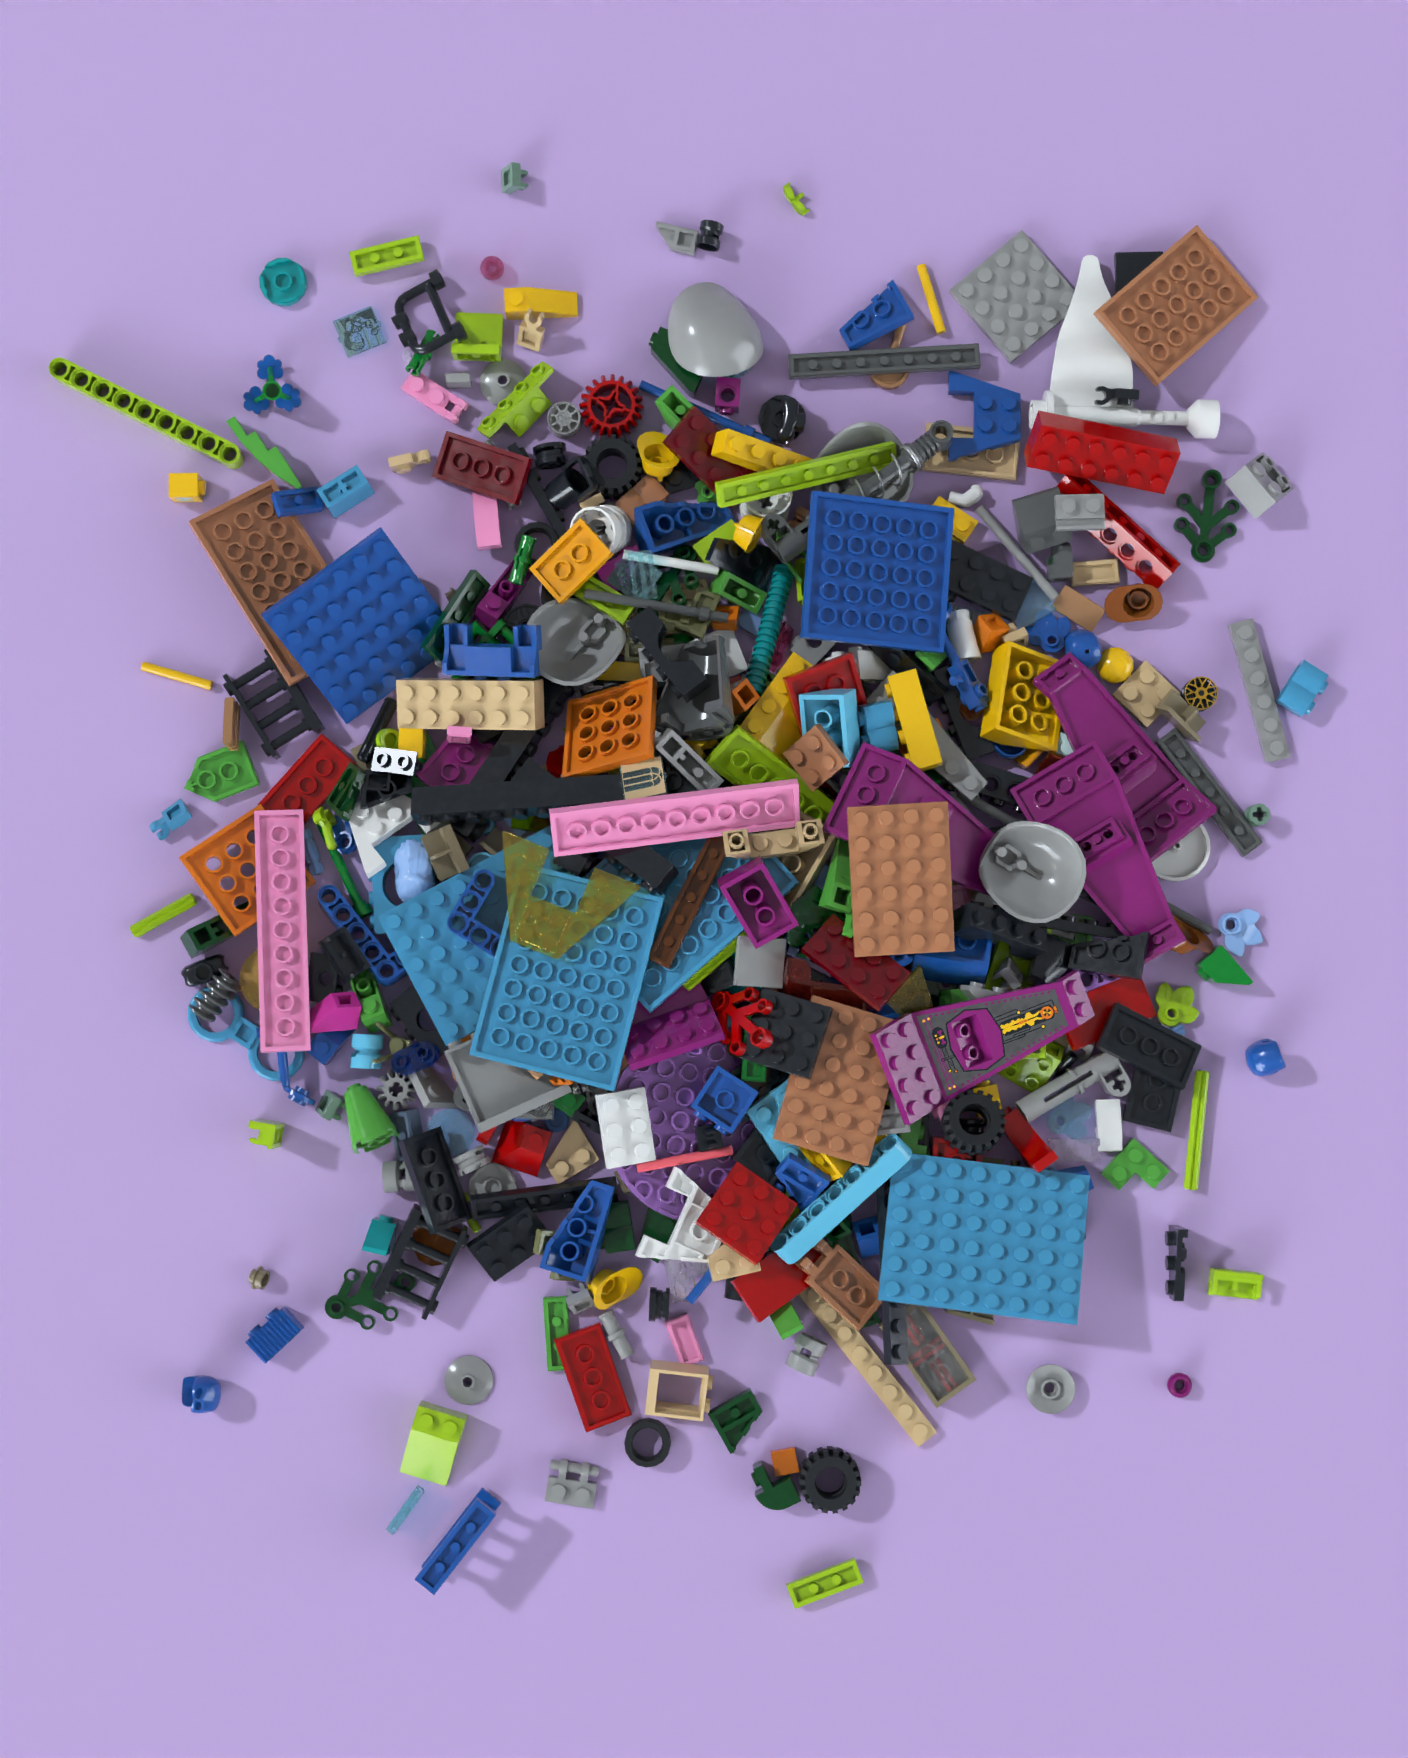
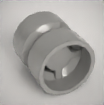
[382,1161,415,1193]
[785,1332,828,1377]

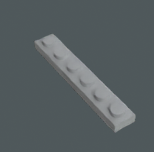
[1228,618,1291,764]

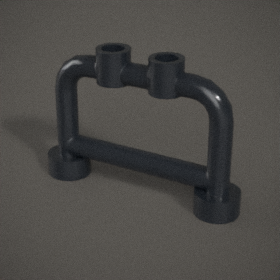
[391,269,468,355]

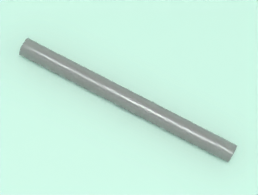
[975,505,1059,601]

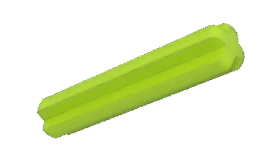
[130,893,197,937]

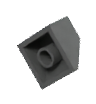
[1012,486,1072,555]

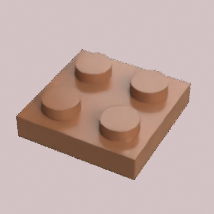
[783,723,849,792]

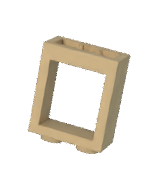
[645,1359,713,1421]

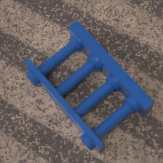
[414,1488,501,1595]

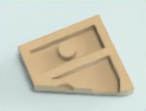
[546,1121,600,1184]
[707,1243,761,1282]

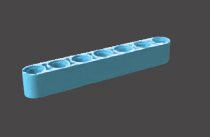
[770,1134,912,1265]

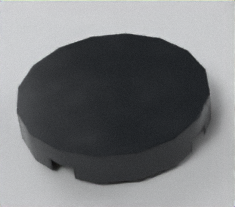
[758,395,806,443]

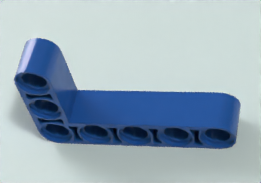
[447,869,501,958]
[318,885,408,987]

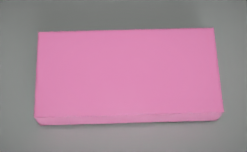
[447,726,472,744]
[665,1313,704,1364]

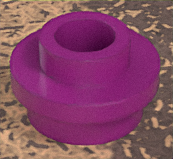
[1167,1373,1192,1398]

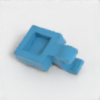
[149,799,192,841]

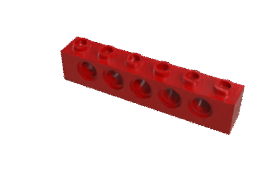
[1057,475,1180,589]

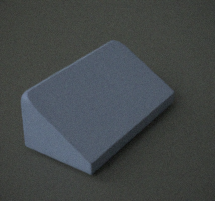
[389,1109,423,1161]

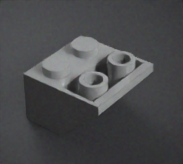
[1225,452,1293,519]

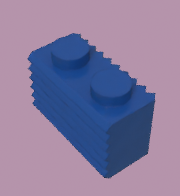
[245,1306,304,1364]

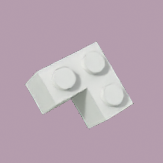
[821,646,891,684]

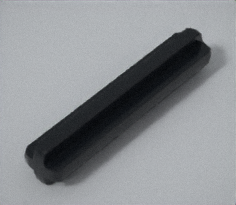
[357,697,397,763]

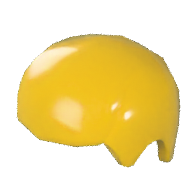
[1096,647,1134,683]

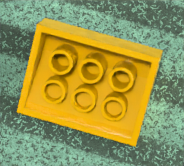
[980,641,1061,752]
[740,652,813,767]

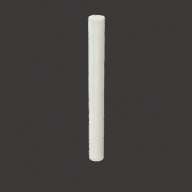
[622,549,719,575]

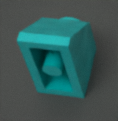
[362,1214,399,1256]

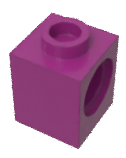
[715,377,741,416]

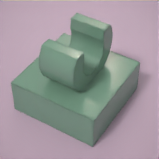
[501,162,529,194]
[315,1089,346,1121]

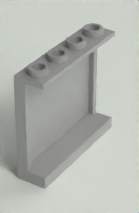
[444,1032,572,1133]

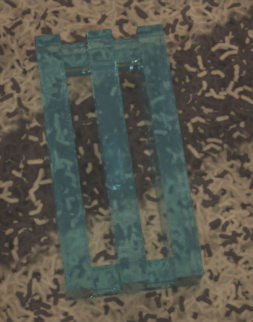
[628,550,658,599]
[386,1485,424,1535]

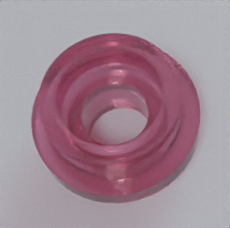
[480,256,504,280]

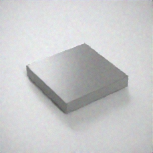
[733,936,786,988]

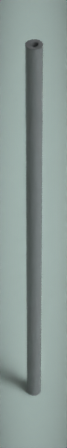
[957,792,1213,935]

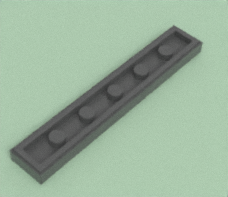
[1155,727,1263,857]

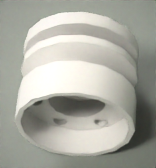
[739,471,793,531]
[570,504,632,554]

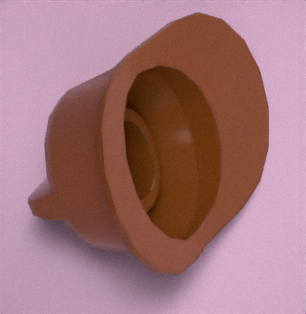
[1104,583,1163,623]
[1170,916,1214,955]

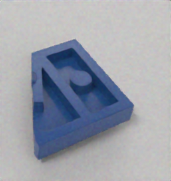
[775,1152,831,1212]

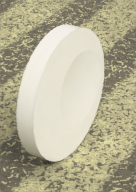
[1152,824,1210,882]

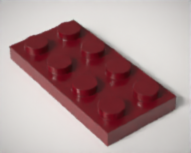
[662,406,756,508]
[432,431,533,505]
[801,914,910,1012]

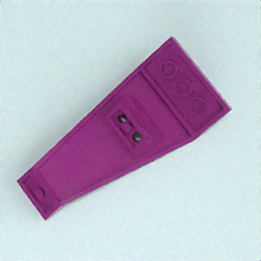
[1033,652,1217,862]

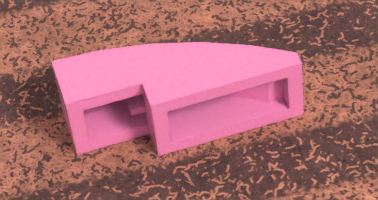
[472,490,503,551]

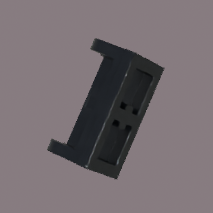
[318,926,371,983]

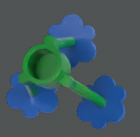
[243,354,301,414]

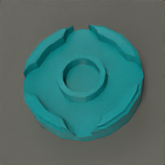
[259,258,307,307]

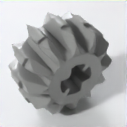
[376,1068,417,1110]

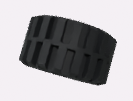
[583,434,643,500]
[941,1090,1006,1156]
[799,1446,861,1514]

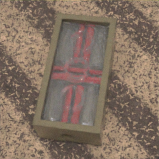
[877,1304,977,1408]

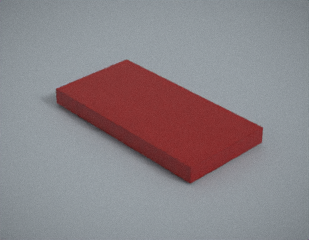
[258,733,357,826]
[1065,978,1157,1051]
[730,1248,821,1323]
[553,1322,632,1433]

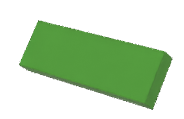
[543,1295,570,1371]

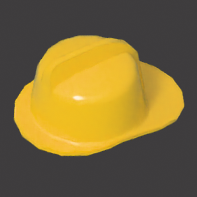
[637,431,679,482]
[733,515,764,553]
[587,1267,643,1310]

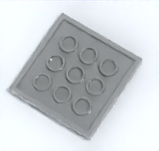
[949,230,1075,364]

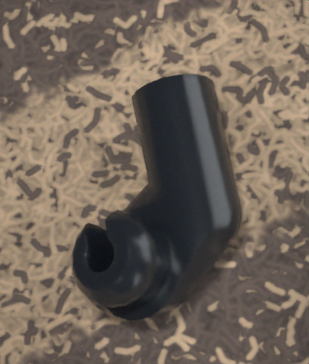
[1050,1051,1078,1078]

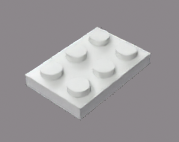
[595,1086,656,1169]

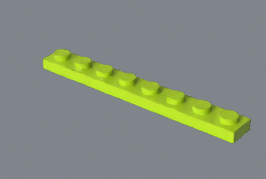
[715,441,897,508]

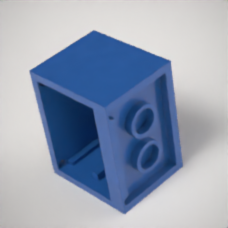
[911,935,992,986]

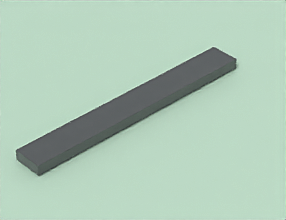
[788,343,980,380]

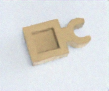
[516,308,545,352]
[388,449,432,474]

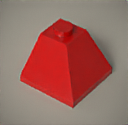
[492,1120,553,1177]

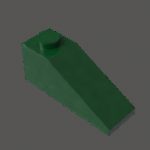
[180,901,257,959]

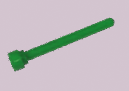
[316,824,373,919]

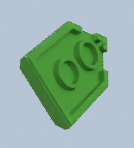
[184,740,260,802]

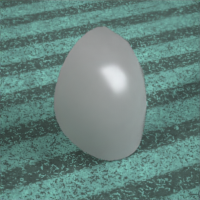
[668,282,764,377]
[812,421,913,502]
[527,598,626,686]
[978,821,1086,923]

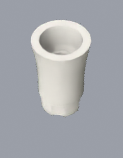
[946,609,982,664]

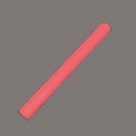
[636,1145,733,1173]

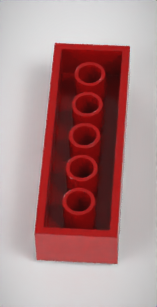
[1024,410,1181,494]

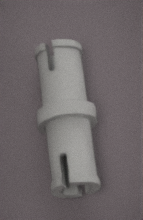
[598,1309,635,1360]

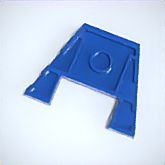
[948,371,1021,461]

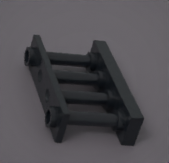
[223,649,326,760]
[372,1203,470,1320]

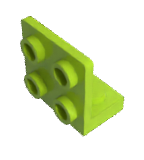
[451,312,503,362]
[997,1041,1065,1093]

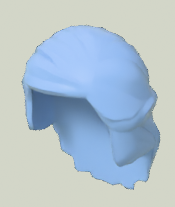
[394,839,437,902]

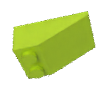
[400,1401,468,1486]

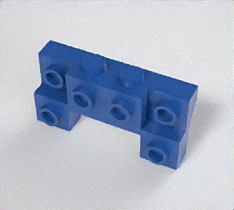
[442,623,542,680]

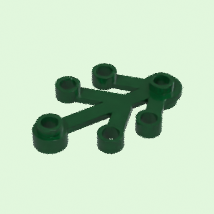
[1173,469,1239,563]
[632,545,700,616]
[325,1260,417,1330]

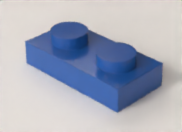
[271,486,325,518]

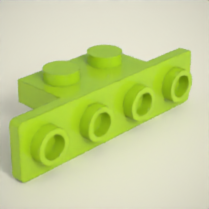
[477,361,554,439]

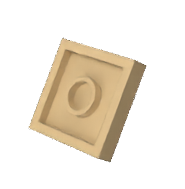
[1111,660,1180,729]

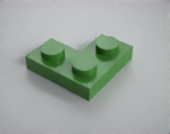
[1100,1138,1170,1190]

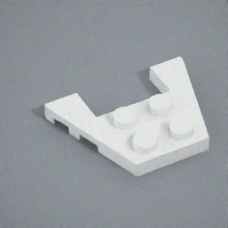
[349,795,446,878]
[635,1166,721,1263]

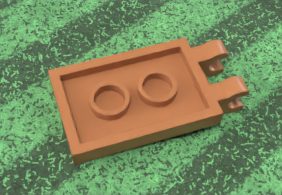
[795,1239,882,1331]

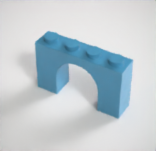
[368,834,426,935]

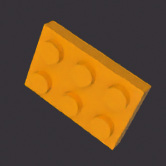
[529,518,614,605]

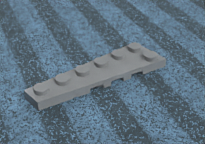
[867,671,988,802]

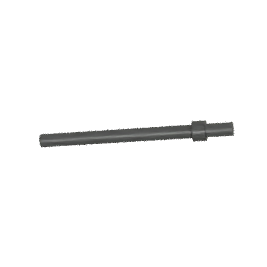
[584,589,729,623]

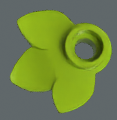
[1155,982,1199,1027]

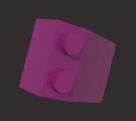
[717,855,799,949]

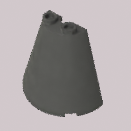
[655,635,735,741]

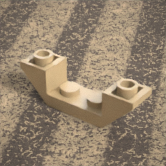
[722,818,825,860]

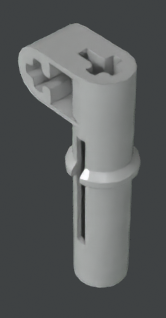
[1015,1051,1131,1123]

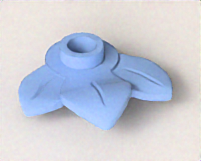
[1218,909,1263,957]

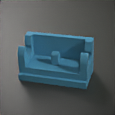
[316,465,375,518]

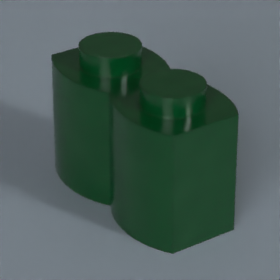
[601,1200,636,1254]

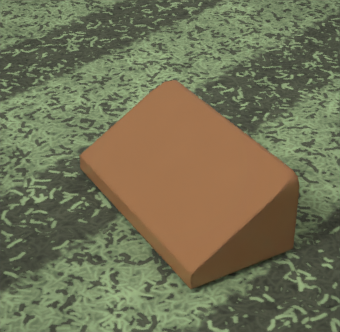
[1050,585,1105,632]

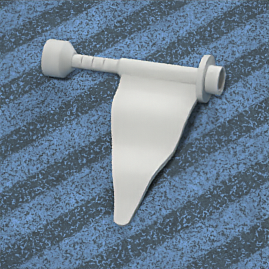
[1029,255,1220,439]

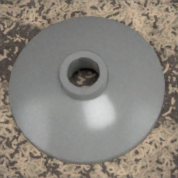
[480,359,526,406]
[444,1355,493,1405]
[1026,1364,1075,1414]

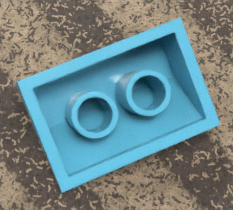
[799,689,861,768]

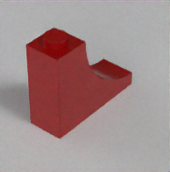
[1003,1106,1059,1173]

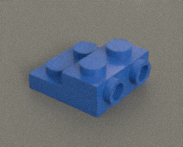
[691,1065,759,1135]

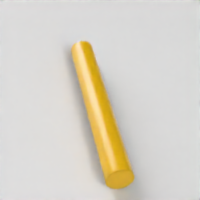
[916,264,946,335]
[141,661,213,690]

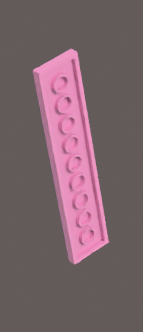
[549,779,800,857]
[254,809,311,1053]

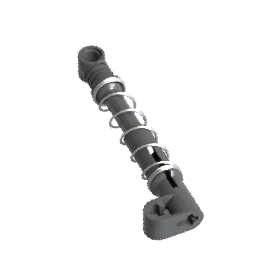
[761,420,954,564]

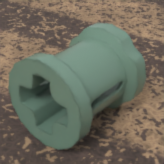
[1243,803,1271,827]

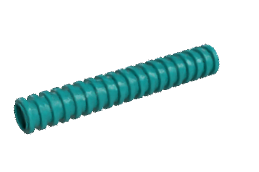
[746,564,794,697]

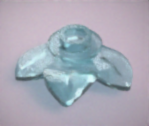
[1047,1097,1092,1139]

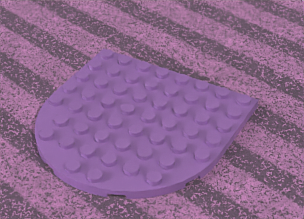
[615,1032,786,1220]

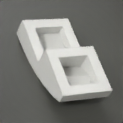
[1094,1099,1122,1152]

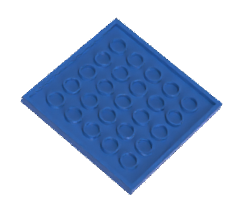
[800,490,954,654]
[261,527,442,724]

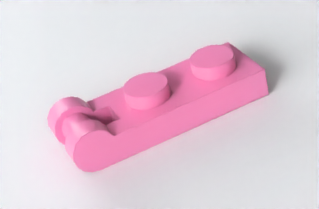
[401,373,469,425]

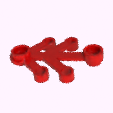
[711,986,773,1056]

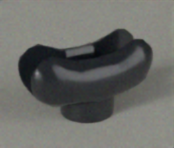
[776,396,806,444]
[181,954,229,987]

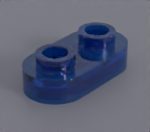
[391,1041,439,1076]

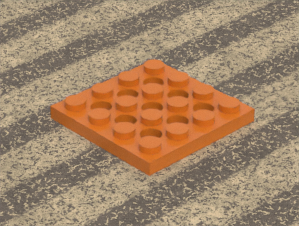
[562,675,658,778]
[179,804,316,937]

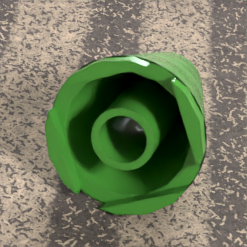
[344,1083,399,1154]

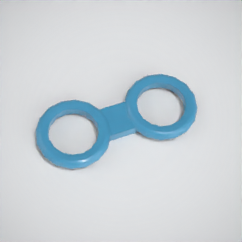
[188,987,305,1081]

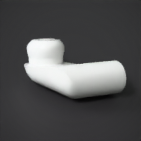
[948,484,983,507]

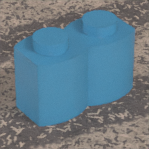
[1275,660,1329,717]
[858,700,899,751]

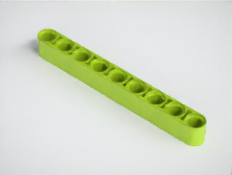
[48,357,244,469]

